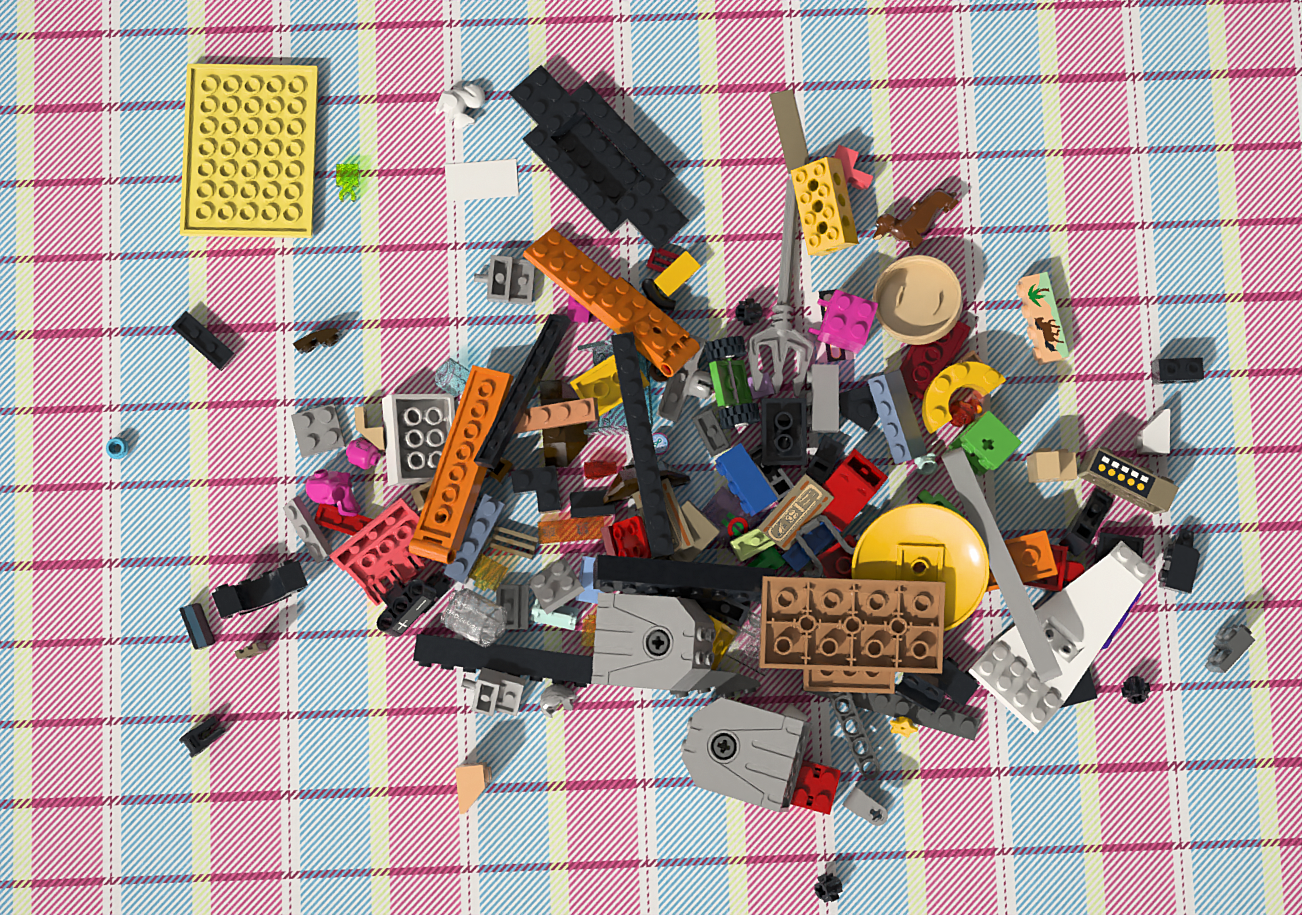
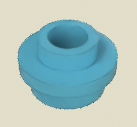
[106,437,129,459]

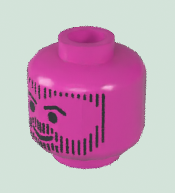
[346,437,381,470]

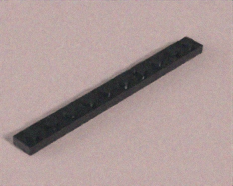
[611,332,674,558]

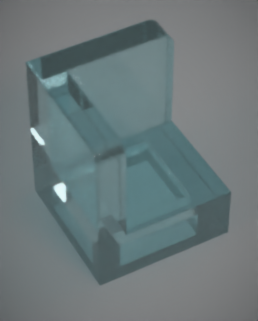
[435,358,470,397]

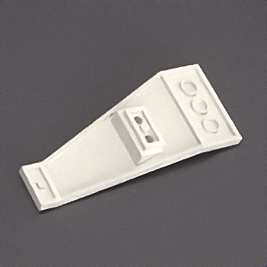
[968,541,1155,734]

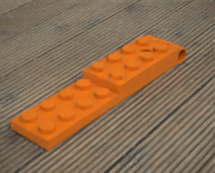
[523,227,700,377]
[409,365,514,565]

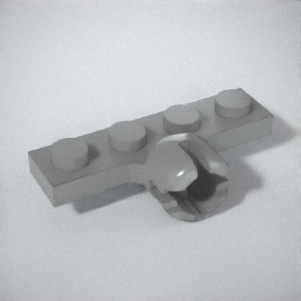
[656,334,714,423]

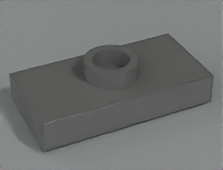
[692,408,731,458]

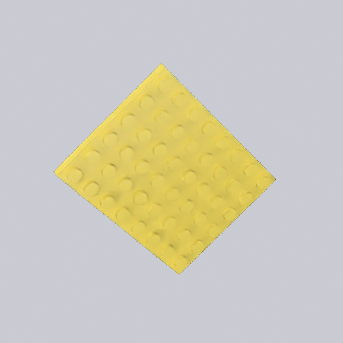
[180,64,319,238]

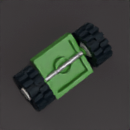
[705,336,761,429]

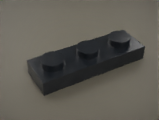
[171,311,236,371]

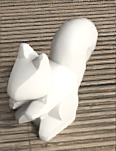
[436,84,485,129]

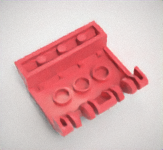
[329,498,434,606]

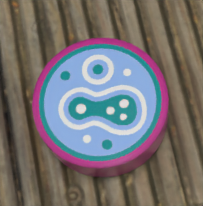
[652,433,669,455]

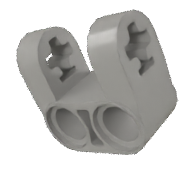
[842,786,888,826]

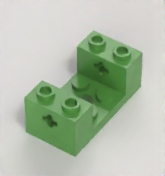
[948,410,1022,477]

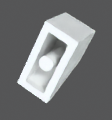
[1134,409,1170,455]

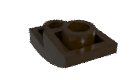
[293,328,342,354]

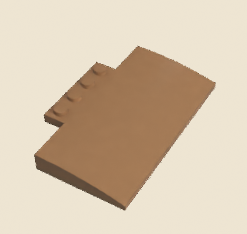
[758,576,945,694]

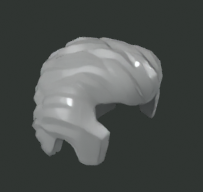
[540,684,576,718]

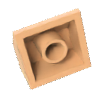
[455,762,492,814]

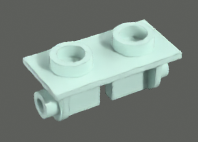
[531,599,579,630]

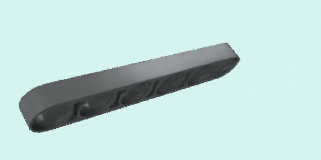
[826,692,881,779]

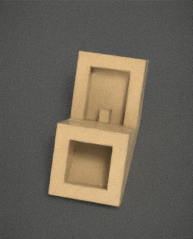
[354,406,386,452]

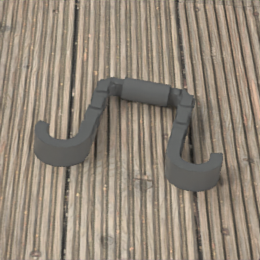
[795,515,861,578]

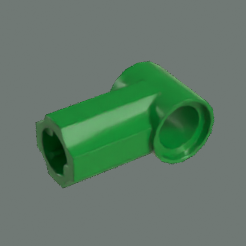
[747,545,786,570]

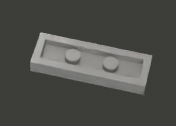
[283,496,334,564]

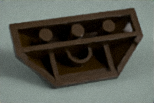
[540,380,588,468]
[603,461,691,505]

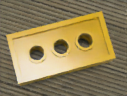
[791,157,859,256]

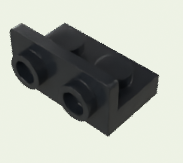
[895,672,948,714]

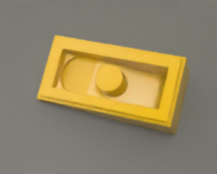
[654,250,701,297]

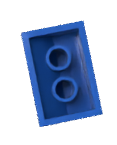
[715,443,778,517]

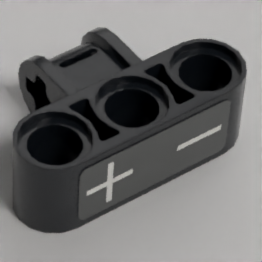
[376,579,436,637]

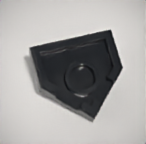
[839,386,879,432]

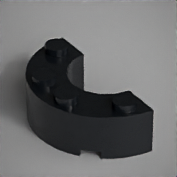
[212,559,308,619]

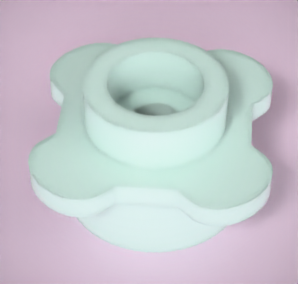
[914,452,938,475]

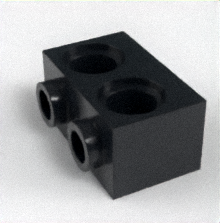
[1151,357,1204,385]

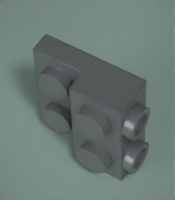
[1205,624,1255,673]

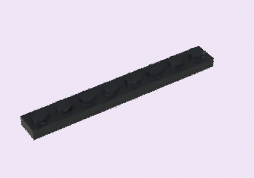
[473,314,571,469]

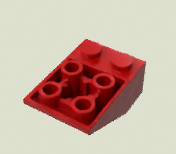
[821,448,888,532]

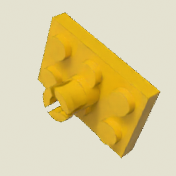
[570,355,650,417]

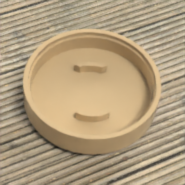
[872,255,963,345]

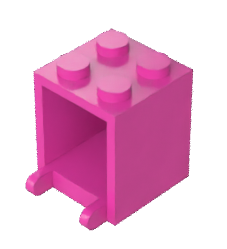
[808,289,879,354]

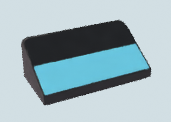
[179,603,215,650]

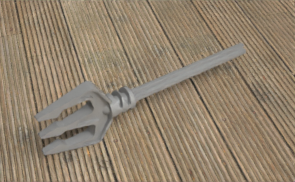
[747,179,814,397]

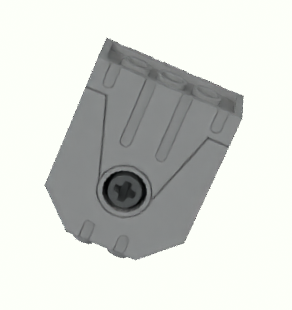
[591,593,716,691]
[681,697,813,812]

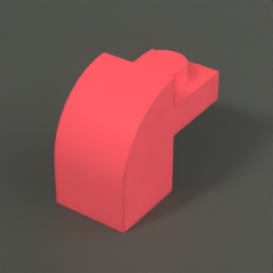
[834,145,873,190]

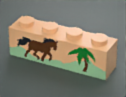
[1016,272,1069,366]

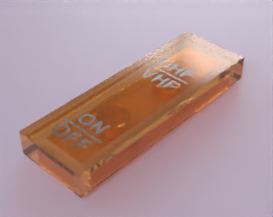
[537,516,605,545]

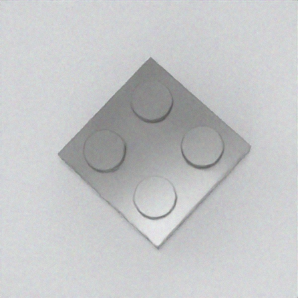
[291,403,346,458]
[527,558,585,614]

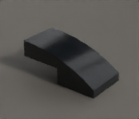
[804,435,844,484]

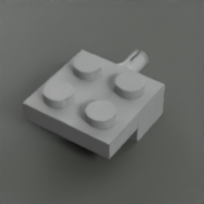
[474,255,535,305]
[461,667,526,717]

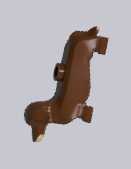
[872,188,959,250]

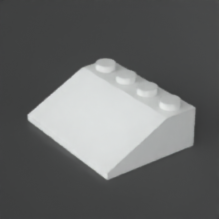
[382,394,455,486]

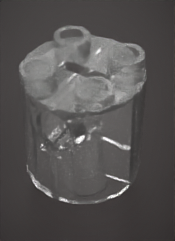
[440,588,507,648]

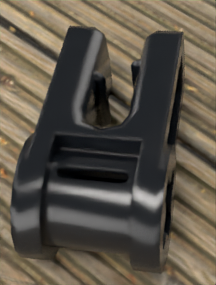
[179,715,227,758]

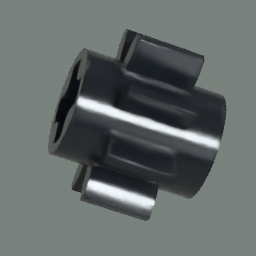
[735,298,763,326]
[1121,676,1151,704]
[814,873,843,903]

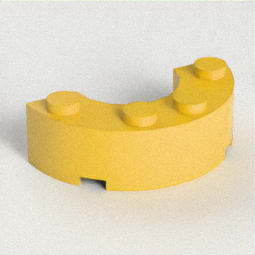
[922,362,1006,434]

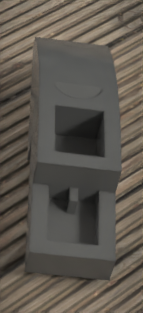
[670,670,761,698]

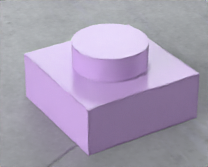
[747,372,774,400]

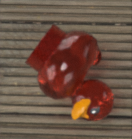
[949,399,983,427]

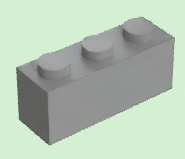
[806,364,839,433]

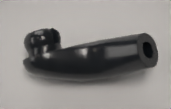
[641,278,676,311]

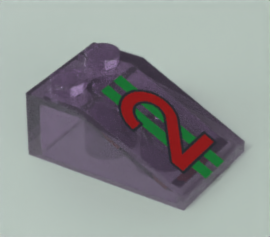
[702,486,763,564]

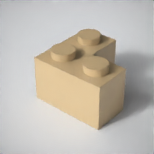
[1026,448,1078,483]

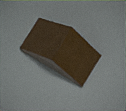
[486,457,515,485]

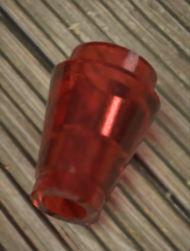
[584,459,617,481]

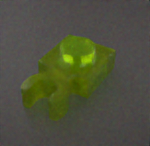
[336,164,359,202]

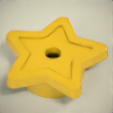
[890,717,918,737]

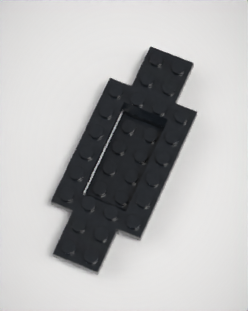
[509,65,689,252]

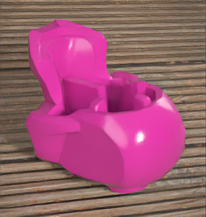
[305,469,361,516]

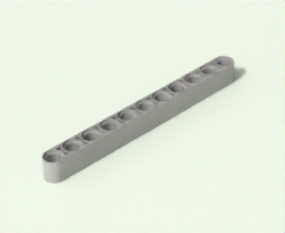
[941,447,1063,684]

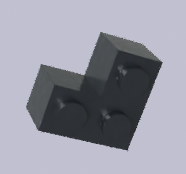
[511,465,562,514]

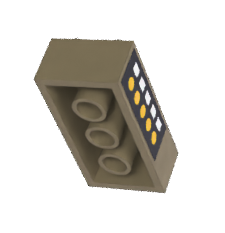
[1077,446,1179,515]

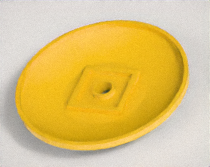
[852,503,989,632]

